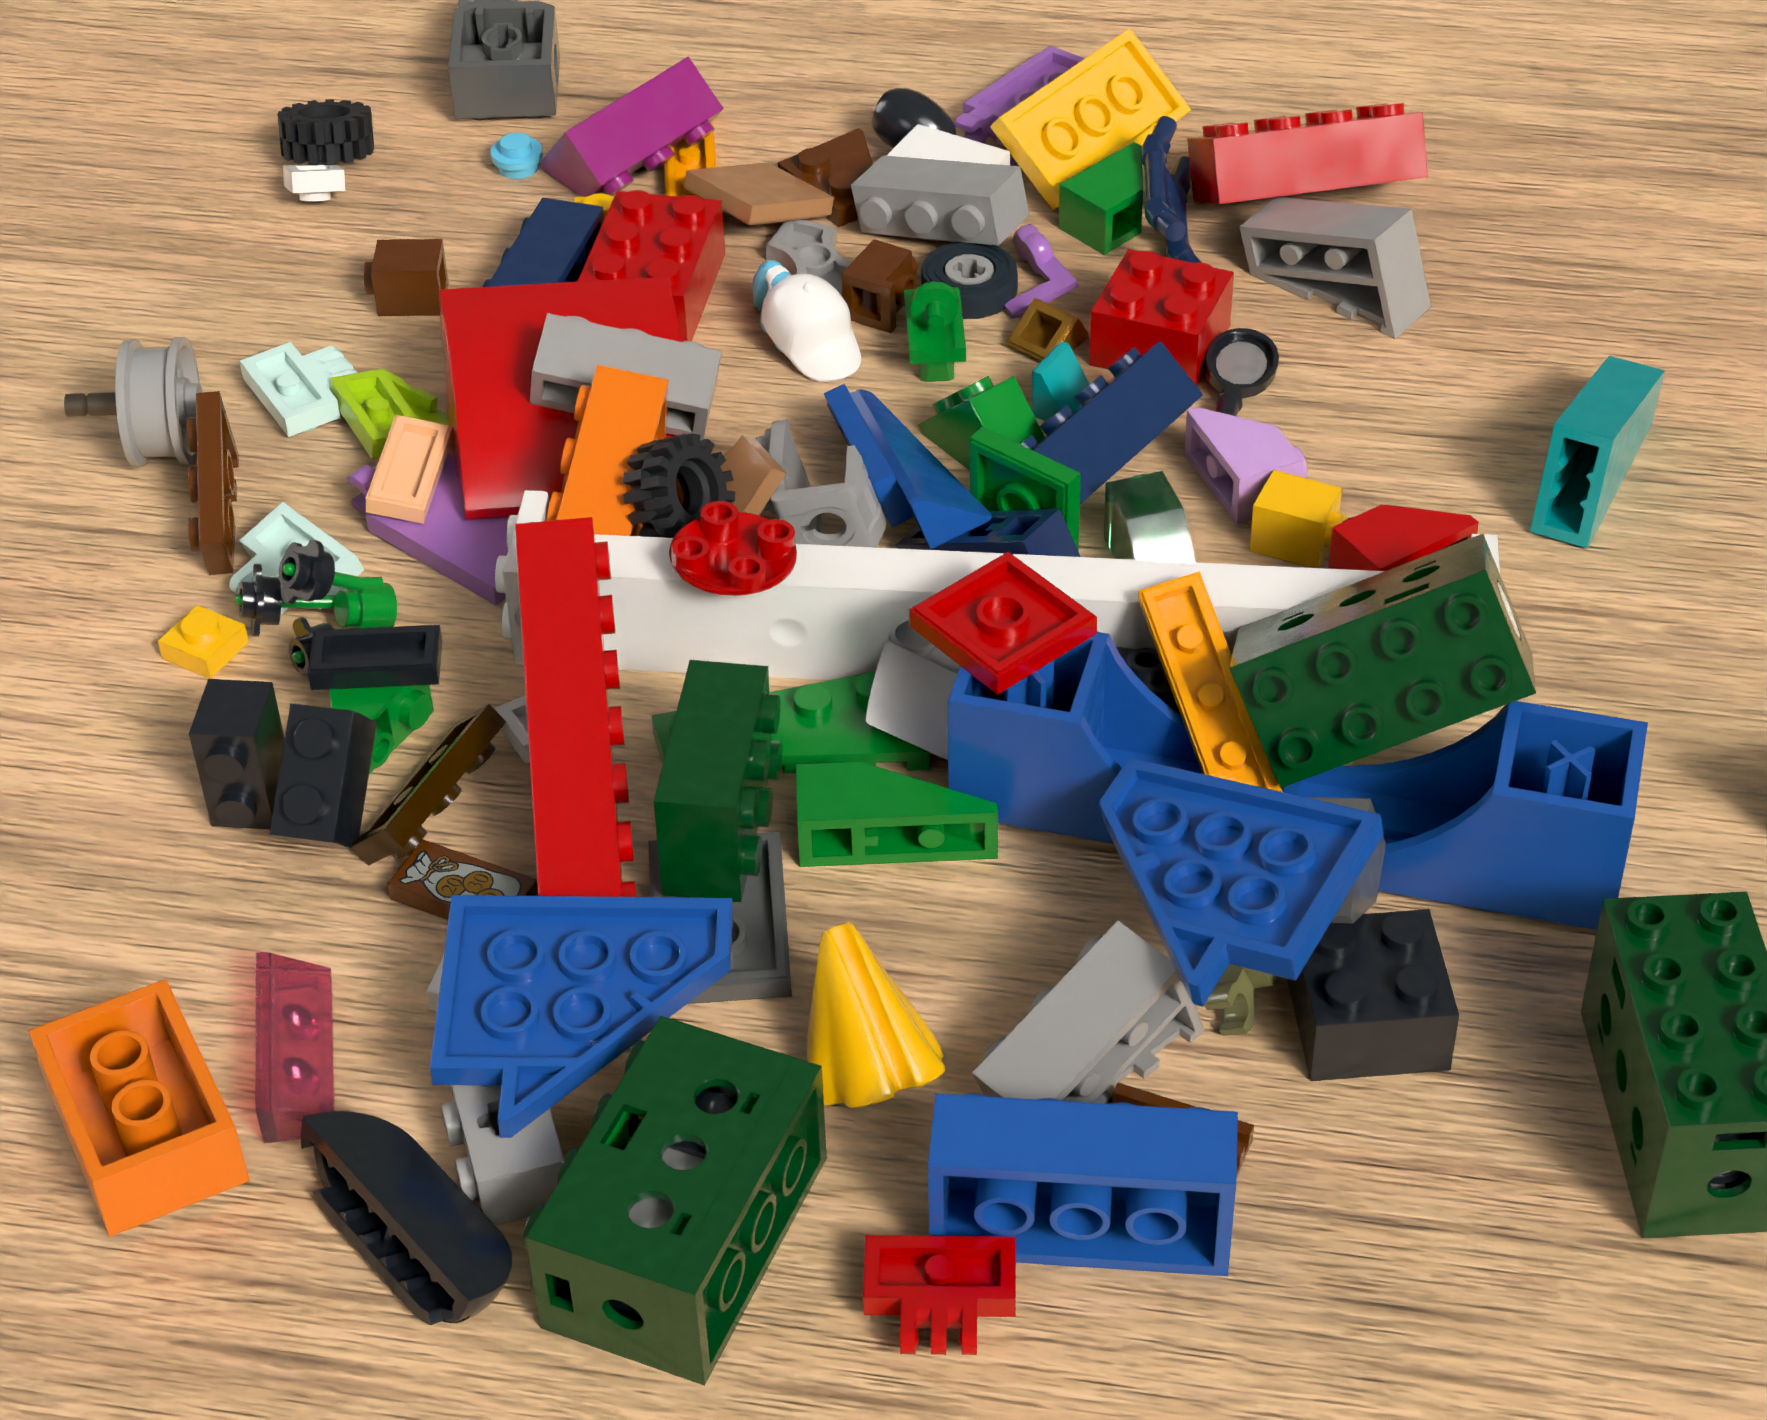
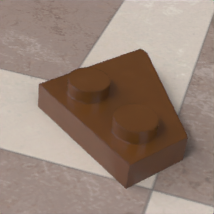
[778,128,873,228]

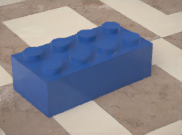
[928,1093,1238,1277]

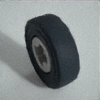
[921,242,1018,319]

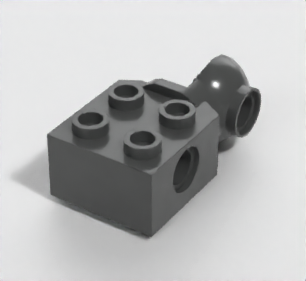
[448,0,560,120]

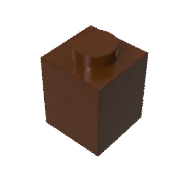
[364,239,449,316]

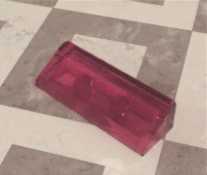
[255,952,335,1143]

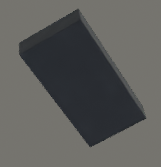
[308,625,443,690]

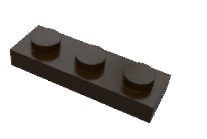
[351,704,506,866]

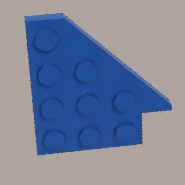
[1099,757,1384,1007]

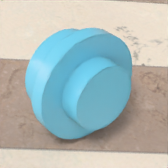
[490,132,543,179]

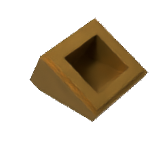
[1005,297,1089,362]

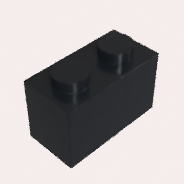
[189,679,285,829]
[269,703,377,850]

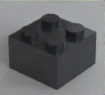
[1287,909,1459,1081]

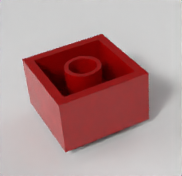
[1089,249,1234,386]

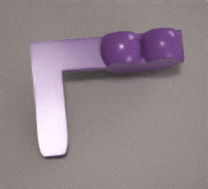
[1005,224,1079,318]

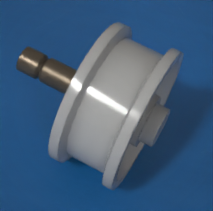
[64,337,203,467]

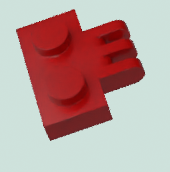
[863,1235,1016,1355]

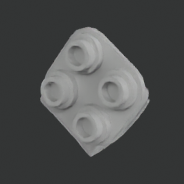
[755,419,887,548]

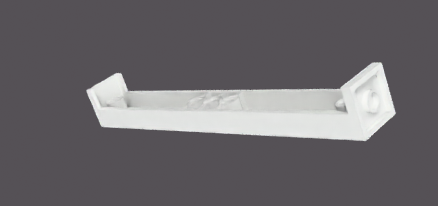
[495,490,1500,714]

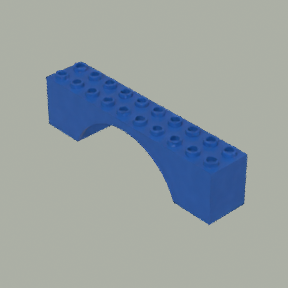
[948,632,1648,930]

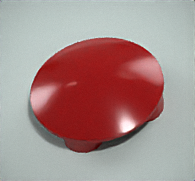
[669,501,797,596]

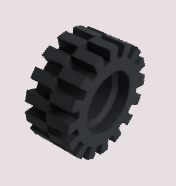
[277,99,374,165]
[623,433,735,538]

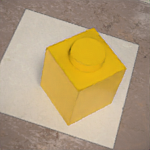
[1250,470,1347,568]

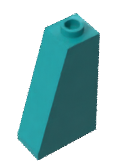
[1530,356,1665,548]

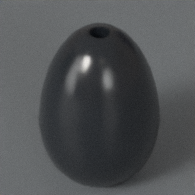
[871,88,956,148]

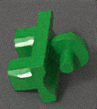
[904,281,966,382]

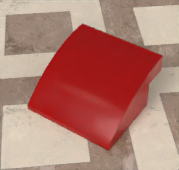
[439,277,682,520]

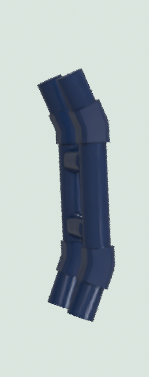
[1141,116,1202,263]

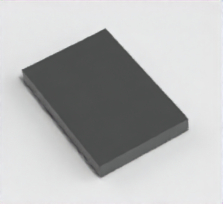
[648,832,792,1004]

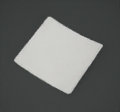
[866,642,958,760]

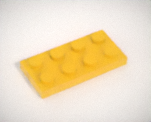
[990,28,1191,211]

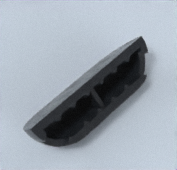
[301,1111,513,1325]

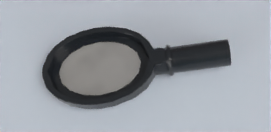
[1204,328,1279,416]

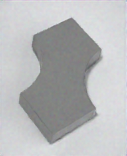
[765,219,852,296]

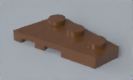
[186,391,239,575]

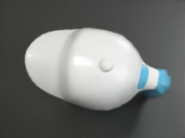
[752,260,861,382]

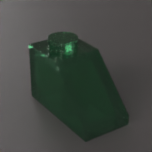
[1104,471,1196,563]

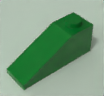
[796,762,998,867]

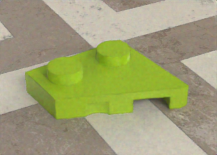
[330,368,452,459]

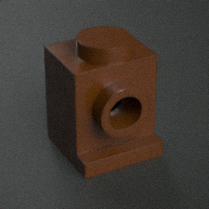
[841,239,918,333]

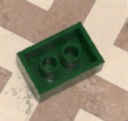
[653,660,783,902]

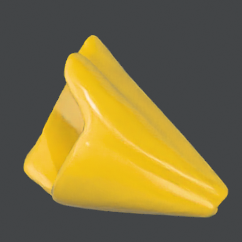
[807,922,945,1108]

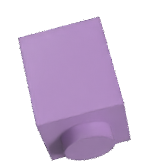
[1184,407,1307,524]

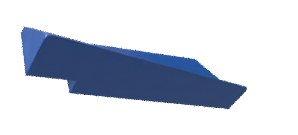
[824,383,992,549]

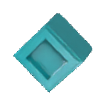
[1032,341,1089,421]

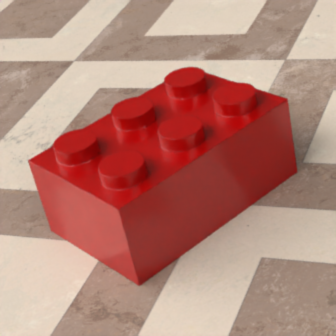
[577,190,725,342]

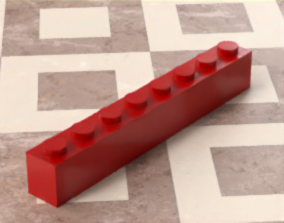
[515,517,637,897]

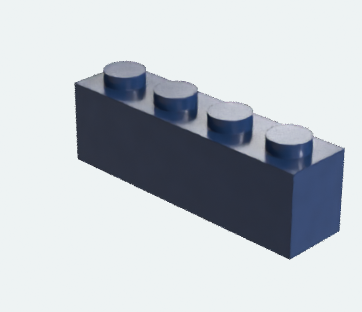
[483,197,604,287]
[1019,341,1203,504]

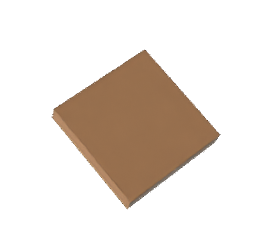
[684,162,834,225]

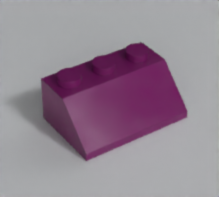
[540,56,724,197]

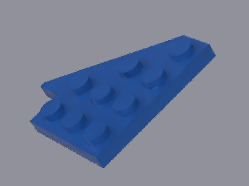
[430,895,733,1138]

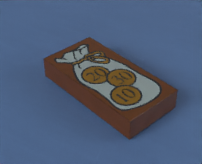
[387,840,538,920]

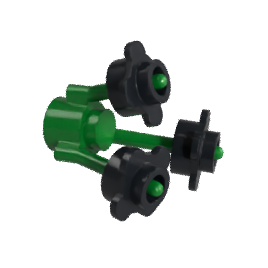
[235,540,397,675]

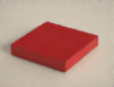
[909,552,1097,695]

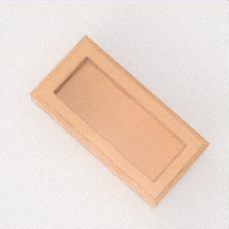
[366,415,453,524]

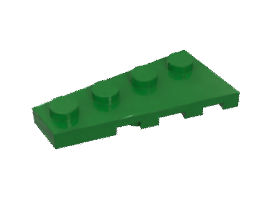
[651,671,930,774]

